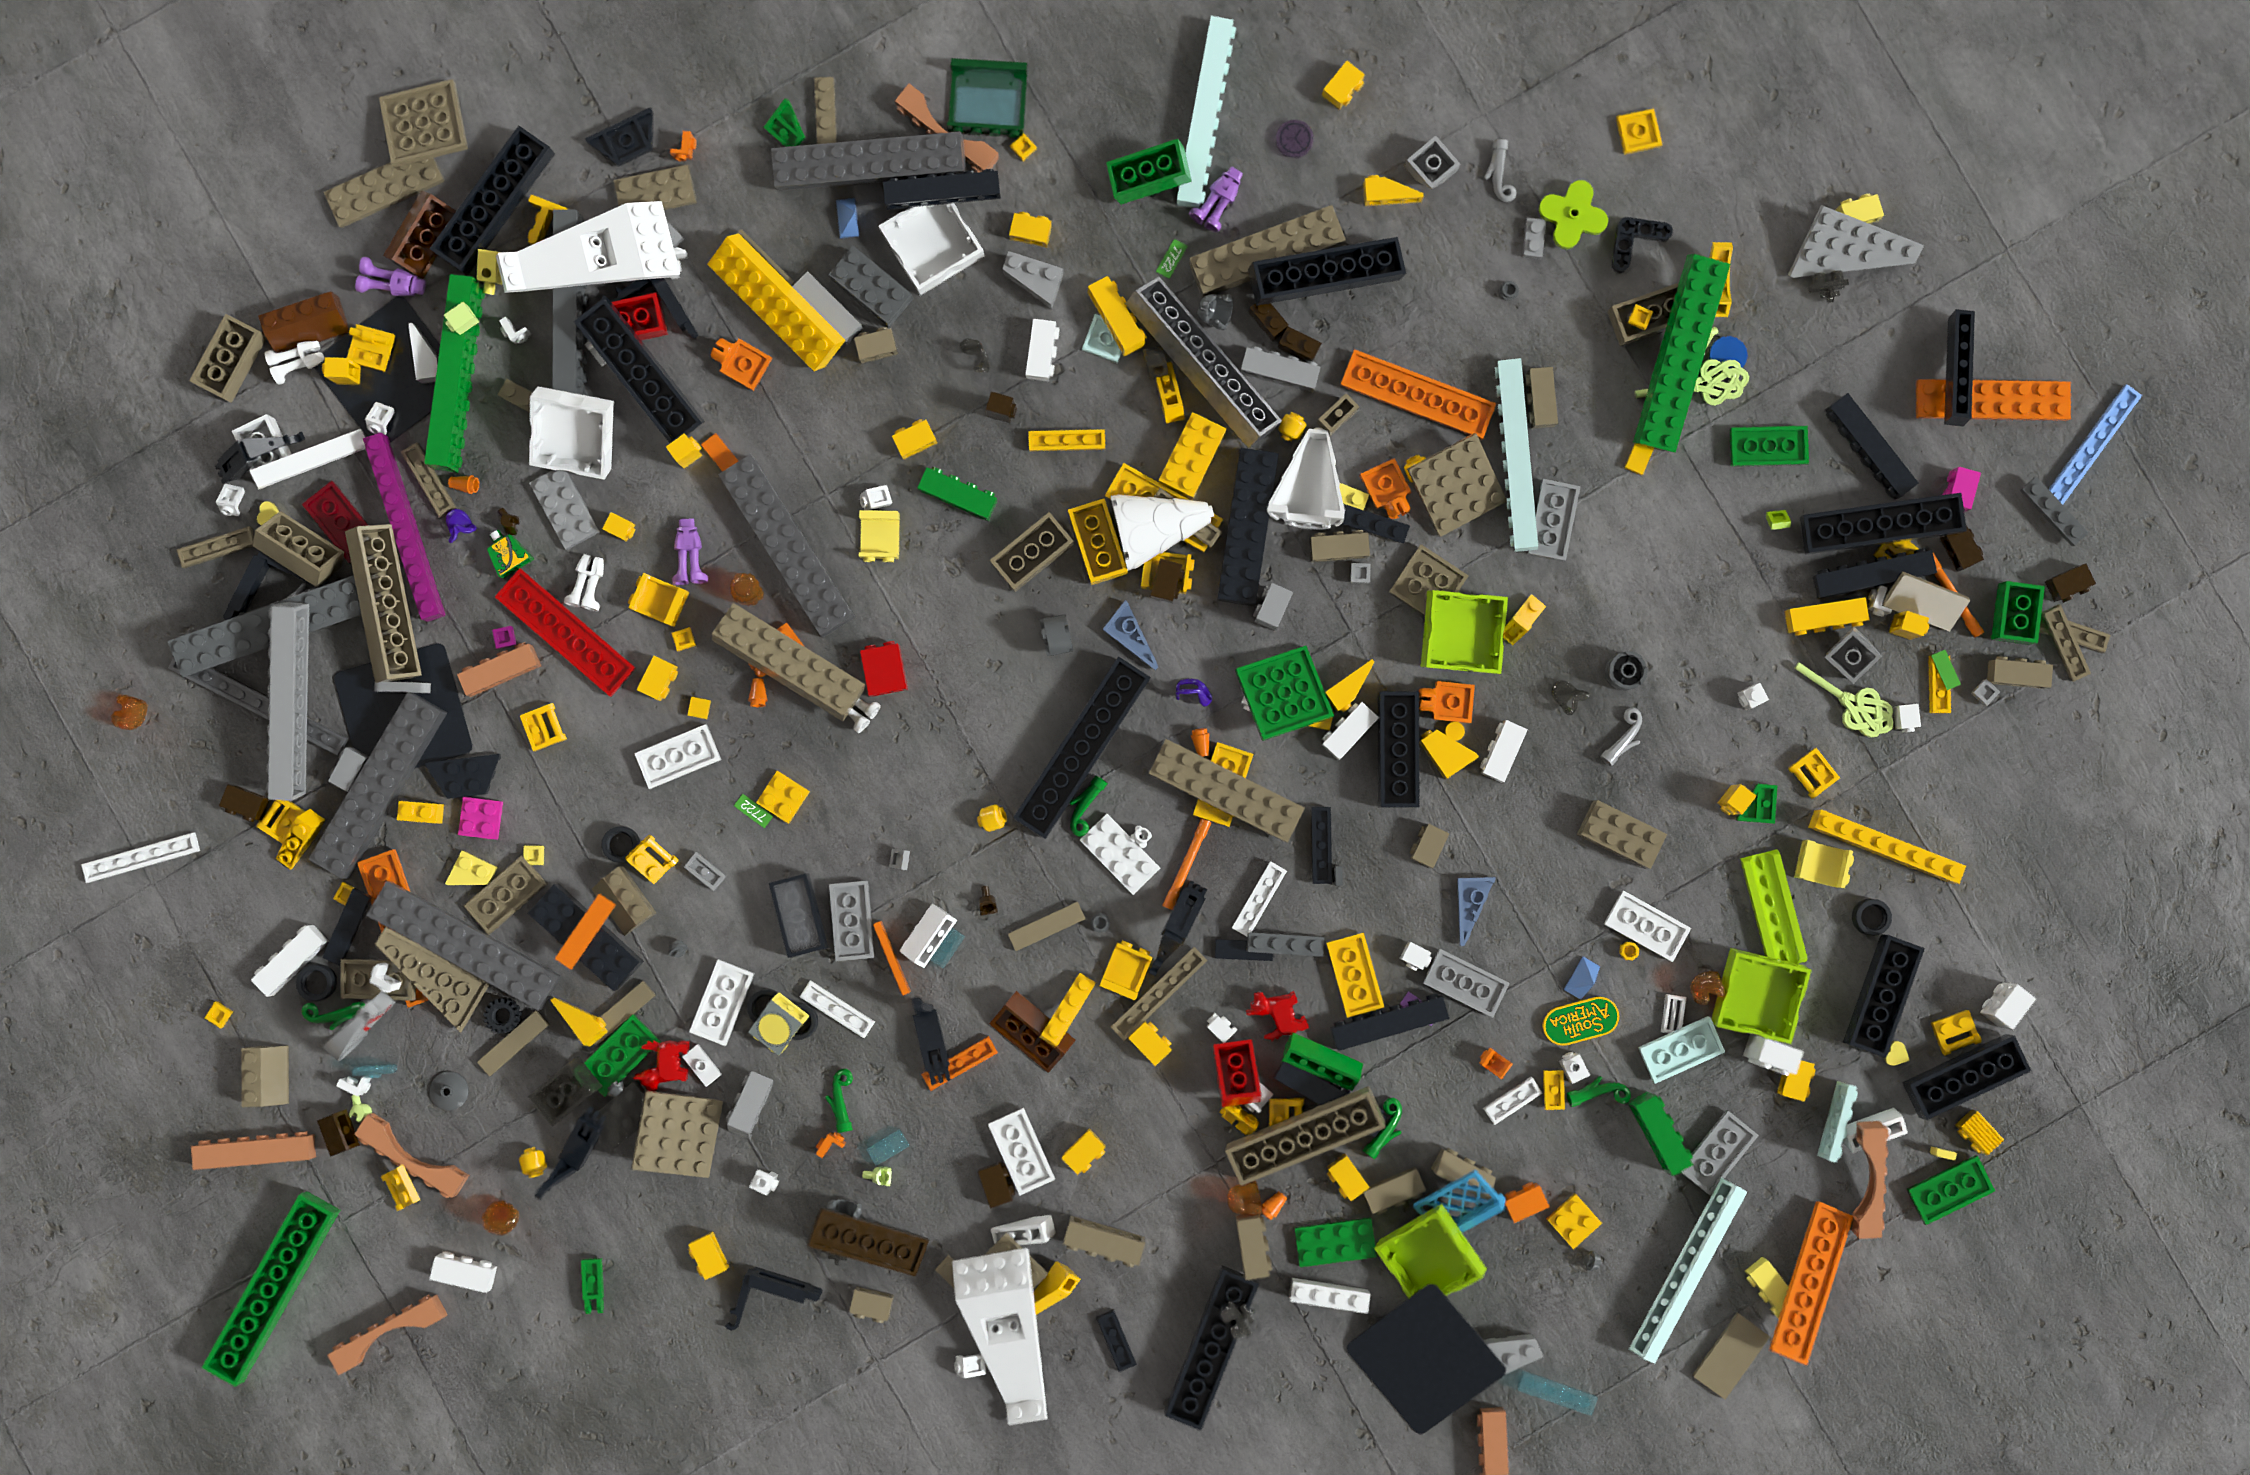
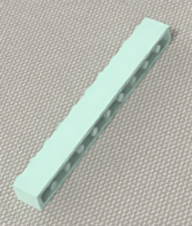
[1177,16,1236,208]
[1495,358,1538,552]
[1629,1178,1747,1363]

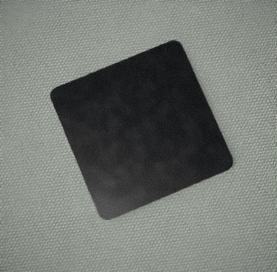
[314,296,440,443]
[334,643,473,769]
[1347,1284,1506,1434]

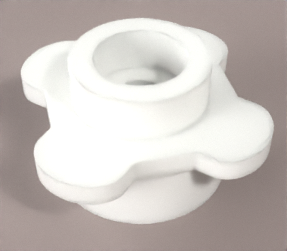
[1130,826,1152,848]

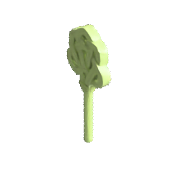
[1635,359,1749,406]
[1794,662,1894,738]

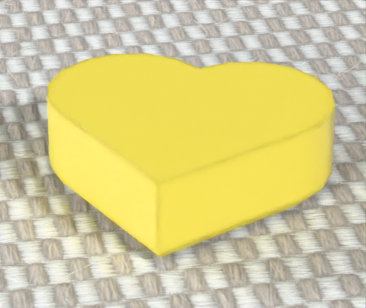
[257,501,279,525]
[1884,1041,1910,1066]

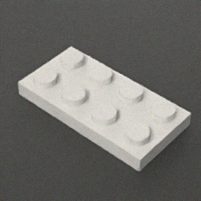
[634,724,721,789]
[1080,814,1160,895]
[1604,890,1691,962]
[689,959,755,1046]
[988,1108,1055,1195]

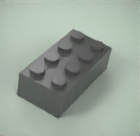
[828,246,913,328]

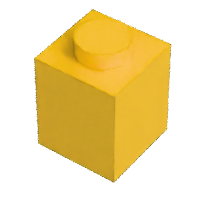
[602,512,635,542]

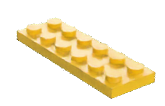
[1105,463,1223,553]

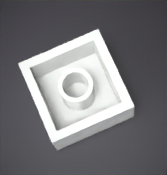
[1980,982,2036,1030]

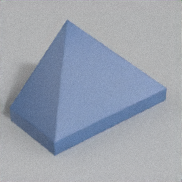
[836,198,859,238]
[1564,957,1600,1000]

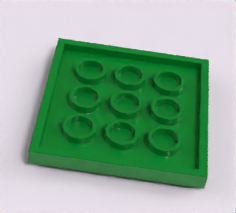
[1235,646,1334,741]

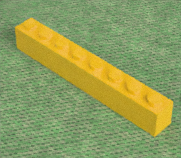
[1808,809,1966,884]

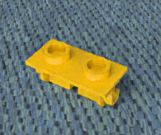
[1219,1105,1260,1135]

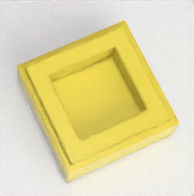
[523,846,544,865]
[1930,1146,1957,1160]

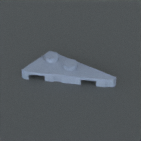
[1103,600,1158,671]
[1457,877,1495,946]

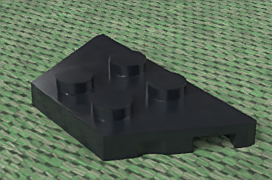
[585,107,653,167]
[425,754,501,799]

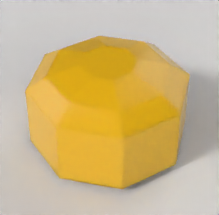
[1619,942,1639,961]

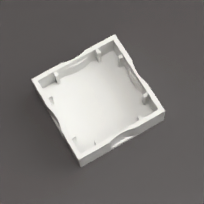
[879,203,985,296]
[529,387,614,479]

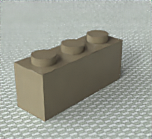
[1524,367,1558,429]
[1309,530,1370,562]
[1987,656,2053,689]
[1363,1167,1426,1215]

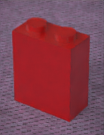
[860,641,908,697]

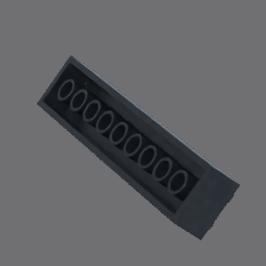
[1013,656,1151,839]

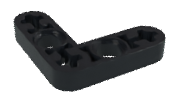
[1612,217,1673,273]

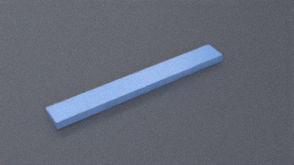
[2049,384,2142,504]

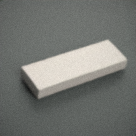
[1483,1077,1542,1125]

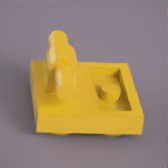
[347,324,395,372]

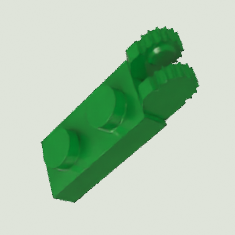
[581,1258,604,1314]

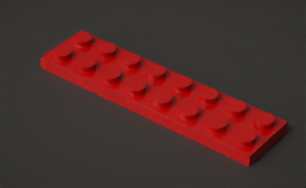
[495,568,636,697]

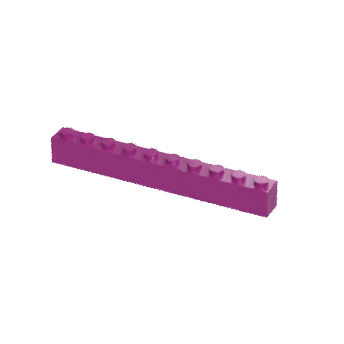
[363,433,446,622]

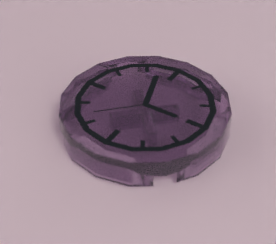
[1276,120,1314,158]

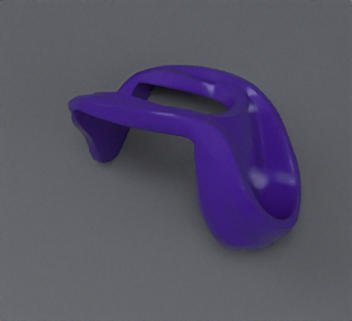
[446,509,477,543]
[1175,679,1212,707]

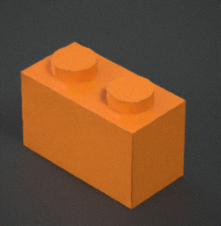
[1504,1182,1549,1223]

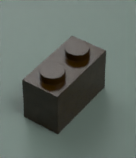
[1249,303,1289,342]
[1278,326,1322,362]
[986,391,1017,423]
[1940,525,1984,572]
[1150,559,1185,603]
[2044,563,2096,603]
[219,784,270,822]
[317,1109,360,1157]
[978,1162,1015,1209]

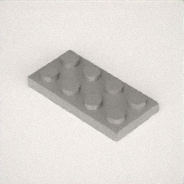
[529,470,600,550]
[1527,479,1581,562]
[829,881,875,961]
[1423,949,1510,1018]
[1681,1110,1759,1196]

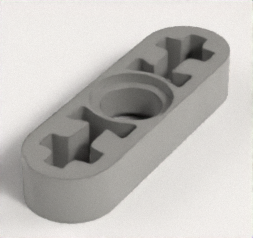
[374,682,431,693]

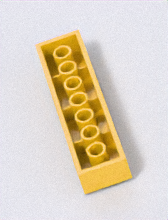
[707,233,846,371]

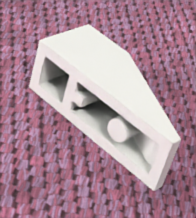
[408,323,439,383]
[991,1215,1056,1245]

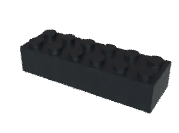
[1378,691,1420,808]
[528,884,644,991]
[1842,934,1925,1058]
[1902,1034,2032,1120]

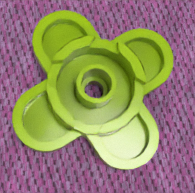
[1539,180,1608,249]

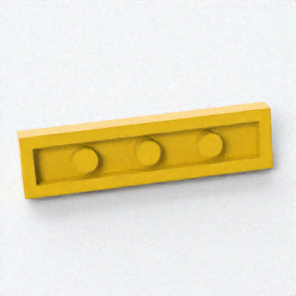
[1029,429,1105,451]
[1040,973,1096,1047]

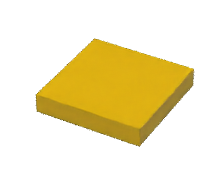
[1616,108,1662,155]

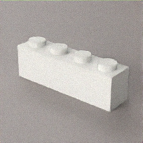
[251,925,329,997]
[1289,1278,1370,1313]

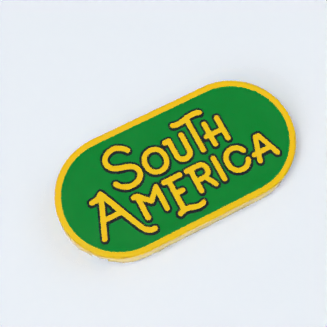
[1542,996,1619,1046]

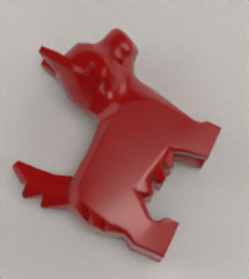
[1246,990,1309,1042]
[633,1040,690,1092]

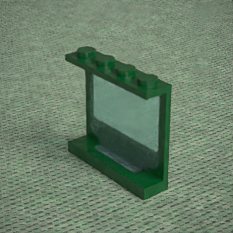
[947,58,1028,138]

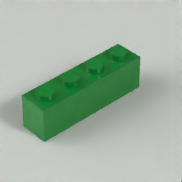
[918,467,998,521]
[1282,1033,1363,1091]

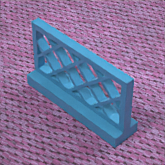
[1414,1169,1506,1233]

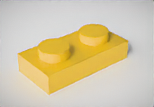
[1543,1070,1565,1110]

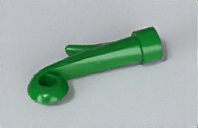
[1070,775,1108,837]
[301,1001,365,1030]
[825,1069,853,1133]
[1566,1076,1631,1107]
[1362,1098,1402,1160]

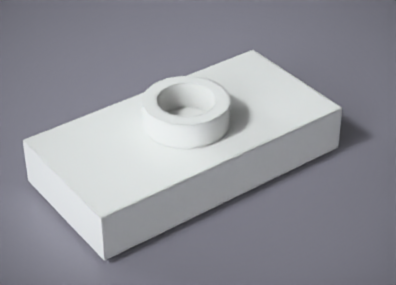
[682,1044,722,1087]

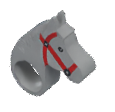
[324,991,396,1062]

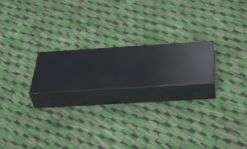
[1215,939,1273,961]
[1096,1310,1137,1372]

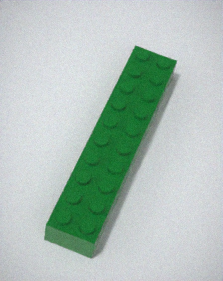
[1633,254,1731,453]
[424,274,485,473]
[202,1191,341,1387]

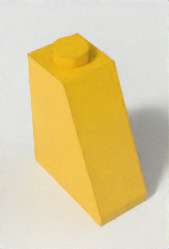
[1419,730,1479,779]

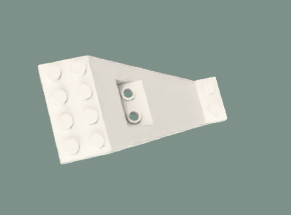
[496,201,680,293]
[952,1248,1047,1425]

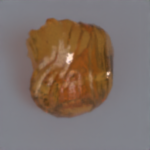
[730,573,764,606]
[111,695,148,730]
[1690,971,1725,1005]
[1227,1180,1262,1215]
[482,1200,519,1236]

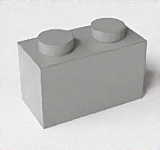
[328,747,369,792]

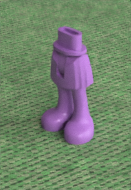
[1189,167,1243,232]
[355,257,426,296]
[672,519,708,585]

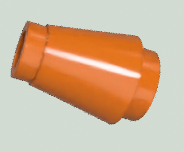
[448,475,479,494]
[748,678,768,707]
[1191,728,1209,757]
[1259,1191,1287,1221]

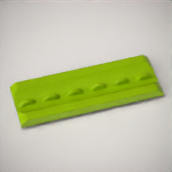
[1740,849,1807,964]

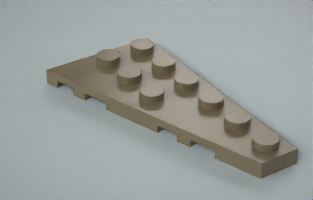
[375,927,490,1033]

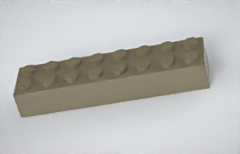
[1189,205,1346,299]
[345,524,422,683]
[712,603,865,721]
[1149,739,1305,843]
[1225,1086,1385,1186]

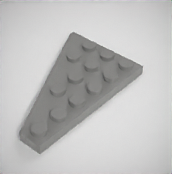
[1788,205,1924,278]

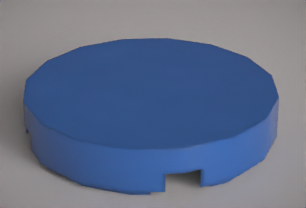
[1708,336,1748,373]

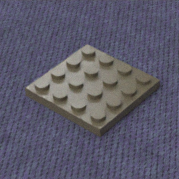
[379,79,468,167]
[1407,433,1507,537]
[631,1091,723,1178]

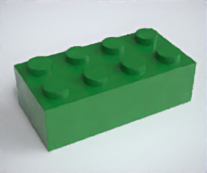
[1106,138,1192,205]
[1627,1091,1693,1176]

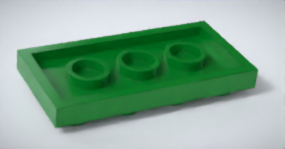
[1730,426,1809,467]
[578,1014,661,1097]
[1907,1155,1995,1225]
[1294,1217,1377,1267]

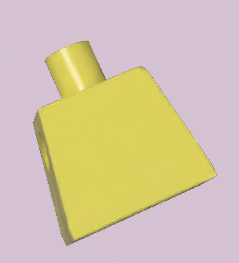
[477,249,503,295]

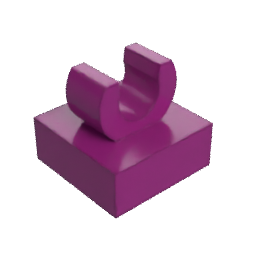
[492,626,517,649]

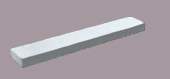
[249,429,366,490]
[81,833,200,883]

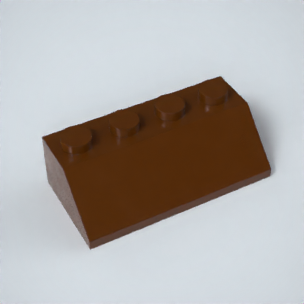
[383,190,456,279]
[258,291,349,353]
[989,991,1076,1073]

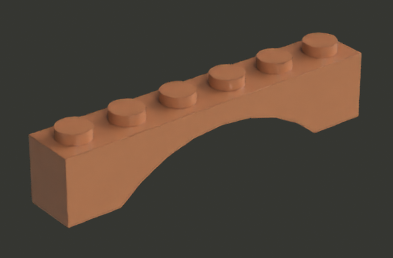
[895,84,999,173]
[354,1113,470,1198]
[1852,1121,1889,1239]
[328,1294,448,1376]

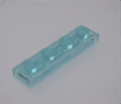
[1517,1370,1598,1416]

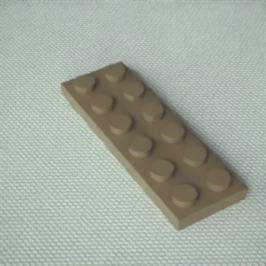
[324,158,445,228]

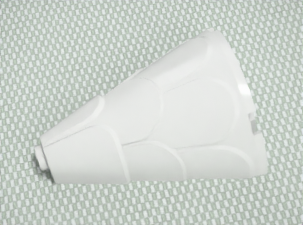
[1267,428,1345,529]
[1110,494,1214,571]

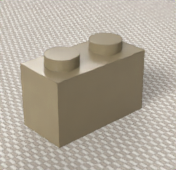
[854,327,898,363]
[1317,393,1359,437]
[1409,824,1450,868]
[849,1286,894,1323]

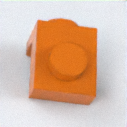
[670,131,696,161]
[1479,1048,1513,1080]
[815,1132,846,1158]

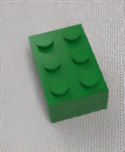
[1991,581,2045,645]

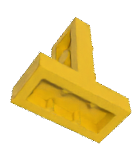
[528,194,568,245]
[1503,594,1546,645]

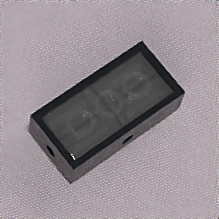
[769,873,828,958]

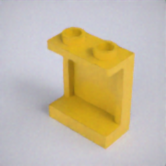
[1141,552,1194,594]
[628,573,689,627]
[1099,940,1153,1000]

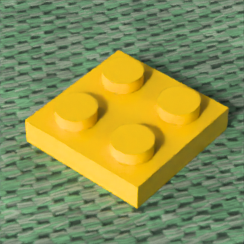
[756,771,810,824]
[1546,1193,1602,1249]

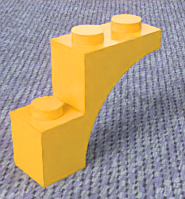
[1709,242,1733,317]

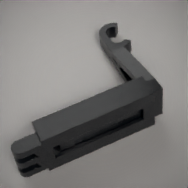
[602,278,698,338]
[215,431,305,484]
[223,551,311,620]
[1149,880,1207,976]
[912,996,951,1085]
[534,1106,607,1201]
[725,1267,823,1330]

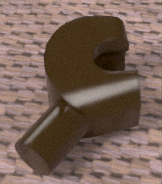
[498,508,520,535]
[979,886,998,916]

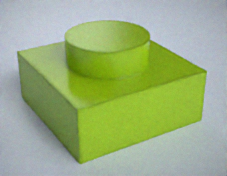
[1766,510,1791,530]

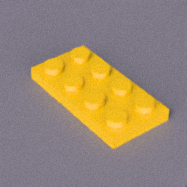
[1193,742,1254,827]
[1326,933,1385,1018]

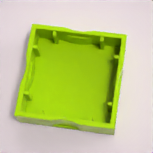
[1421,590,1508,674]
[1711,948,1811,1044]
[1374,1204,1487,1298]

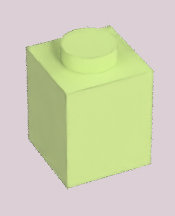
[444,302,479,335]

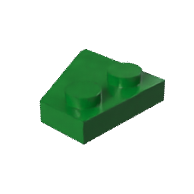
[764,98,805,147]
[1736,784,1778,824]

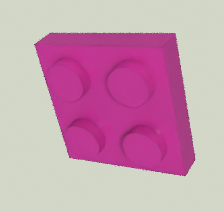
[458,797,503,840]

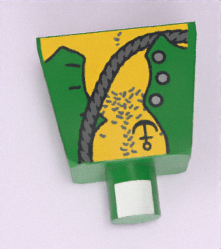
[487,530,534,579]

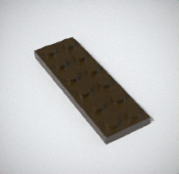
[807,1207,929,1277]

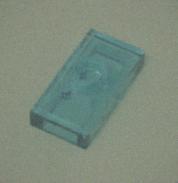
[930,927,966,969]
[352,1064,397,1078]
[866,1129,910,1166]

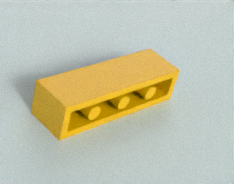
[1088,276,1146,356]
[1785,597,1869,636]

